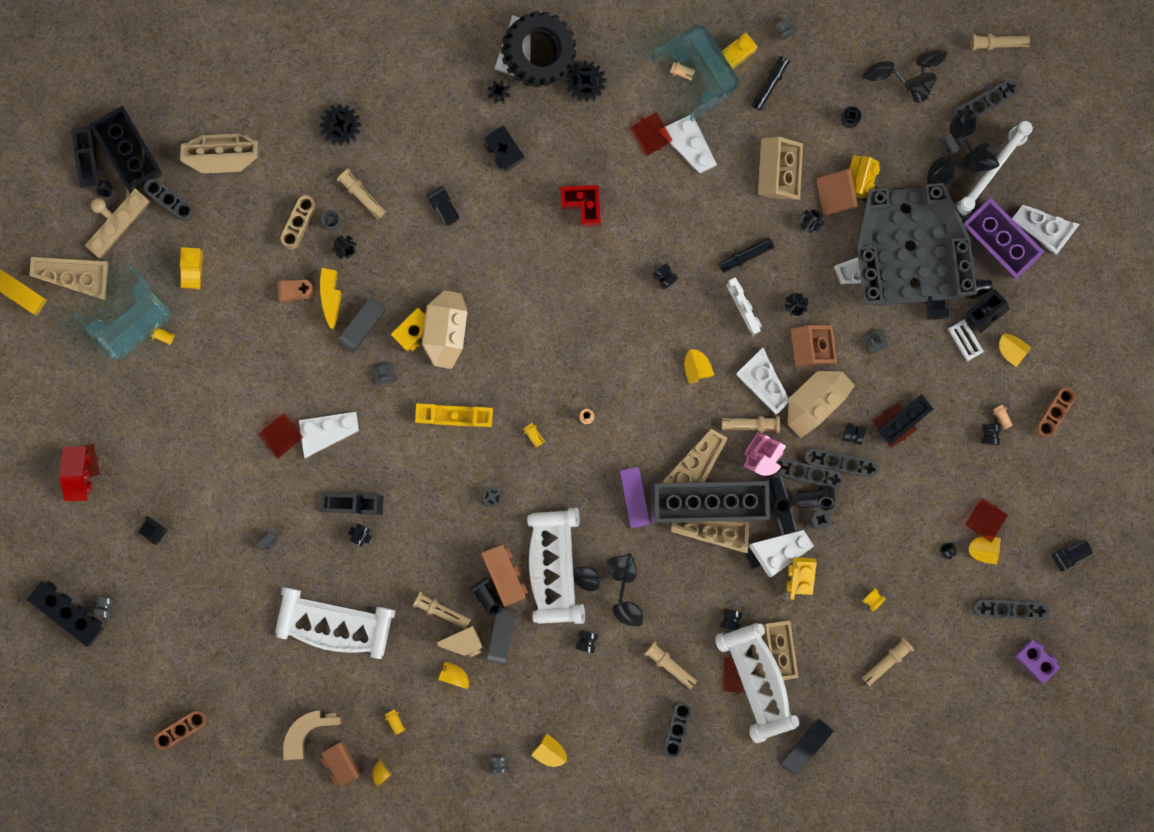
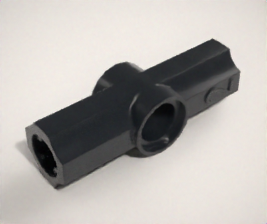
[766,476,798,536]

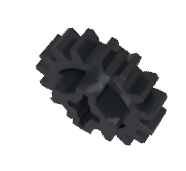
[565,60,607,103]
[319,104,361,146]

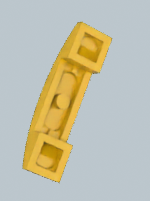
[415,403,493,427]

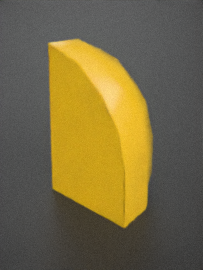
[999,334,1032,367]
[684,349,714,384]
[969,536,1001,565]
[438,661,469,689]
[531,733,567,767]
[372,759,392,787]

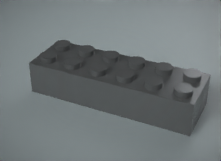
[651,481,770,523]

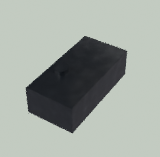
[89,105,163,193]

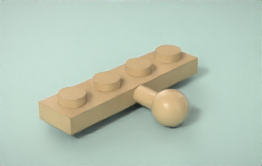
[85,188,151,259]

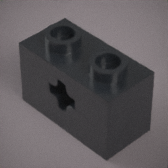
[484,125,525,172]
[966,289,1010,334]

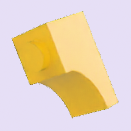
[180,247,203,289]

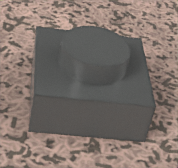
[257,531,278,550]

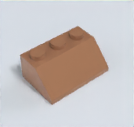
[481,545,528,607]

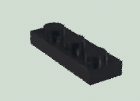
[877,394,934,445]

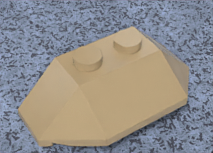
[180,134,258,173]
[422,290,467,369]
[787,371,855,438]

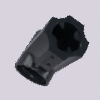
[426,186,460,226]
[797,485,835,511]
[1051,539,1093,572]
[471,578,503,615]

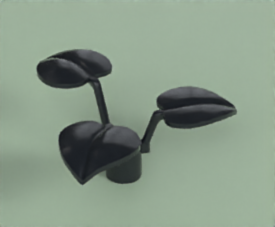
[862,50,947,103]
[927,108,1000,185]
[573,553,643,626]

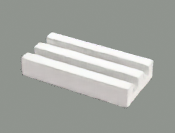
[948,319,984,361]

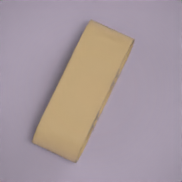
[281,195,316,250]

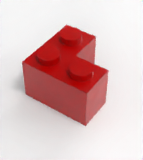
[560,185,601,227]
[59,446,92,501]

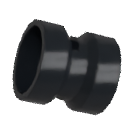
[841,106,862,128]
[652,263,679,290]
[842,422,866,445]
[981,424,1002,445]
[720,608,743,631]
[575,630,598,654]

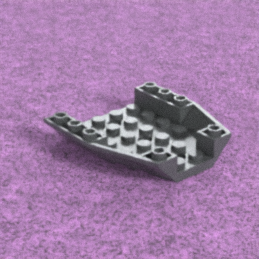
[857,183,977,306]

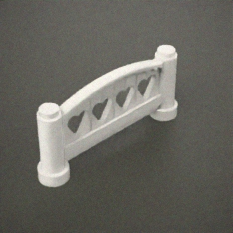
[954,121,1033,220]
[527,508,585,624]
[275,587,396,659]
[716,623,799,743]

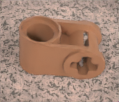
[277,280,315,302]

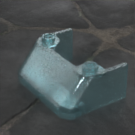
[651,25,739,122]
[73,265,172,361]

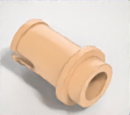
[670,61,695,81]
[993,404,1013,430]
[579,409,594,424]

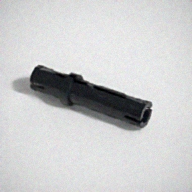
[751,56,790,111]
[718,237,774,274]

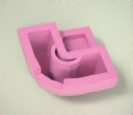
[744,432,786,476]

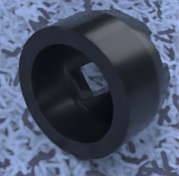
[97,181,113,197]
[940,543,957,559]

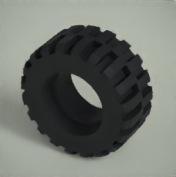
[501,11,577,87]

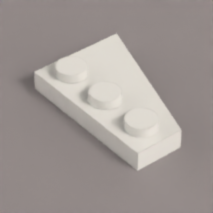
[1012,205,1080,255]
[749,530,814,577]

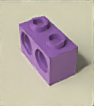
[1014,640,1060,684]

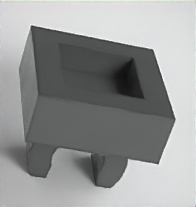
[939,133,964,158]
[863,329,889,355]
[373,363,396,385]

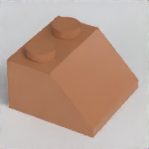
[791,325,837,367]
[321,741,362,787]

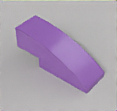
[620,467,650,528]

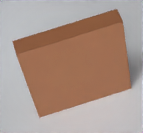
[816,169,858,216]

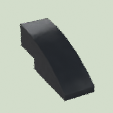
[71,126,99,188]
[320,493,384,515]
[781,718,834,775]

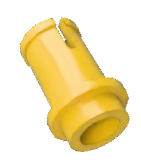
[149,325,175,346]
[523,423,545,448]
[384,709,406,735]

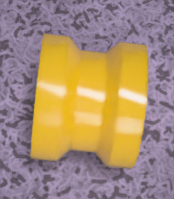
[862,588,886,612]

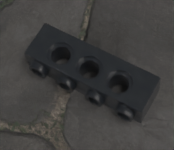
[26,581,104,647]

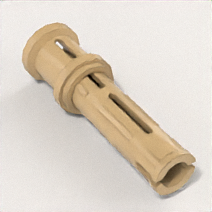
[971,33,1030,51]
[337,168,386,220]
[722,416,780,433]
[412,592,471,630]
[861,637,914,687]
[644,641,697,690]

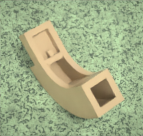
[283,710,341,760]

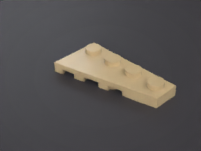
[29,257,109,300]
[660,429,728,484]
[671,521,749,553]

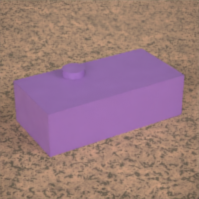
[964,198,1044,279]

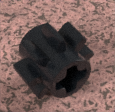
[488,80,510,104]
[799,209,824,233]
[332,235,357,259]
[784,293,809,316]
[348,524,372,547]

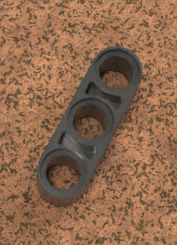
[144,179,194,221]
[338,297,387,353]
[487,607,517,665]
[663,702,691,758]

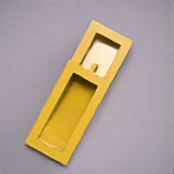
[320,268,342,330]
[0,270,47,316]

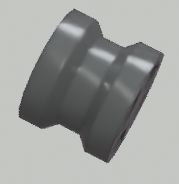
[774,17,797,40]
[482,487,502,507]
[810,510,831,530]
[489,756,509,774]

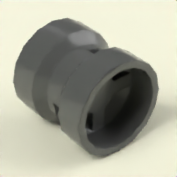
[321,210,341,231]
[92,595,115,618]

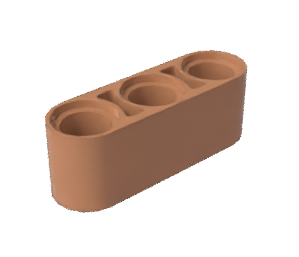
[1035,387,1075,438]
[154,711,207,749]

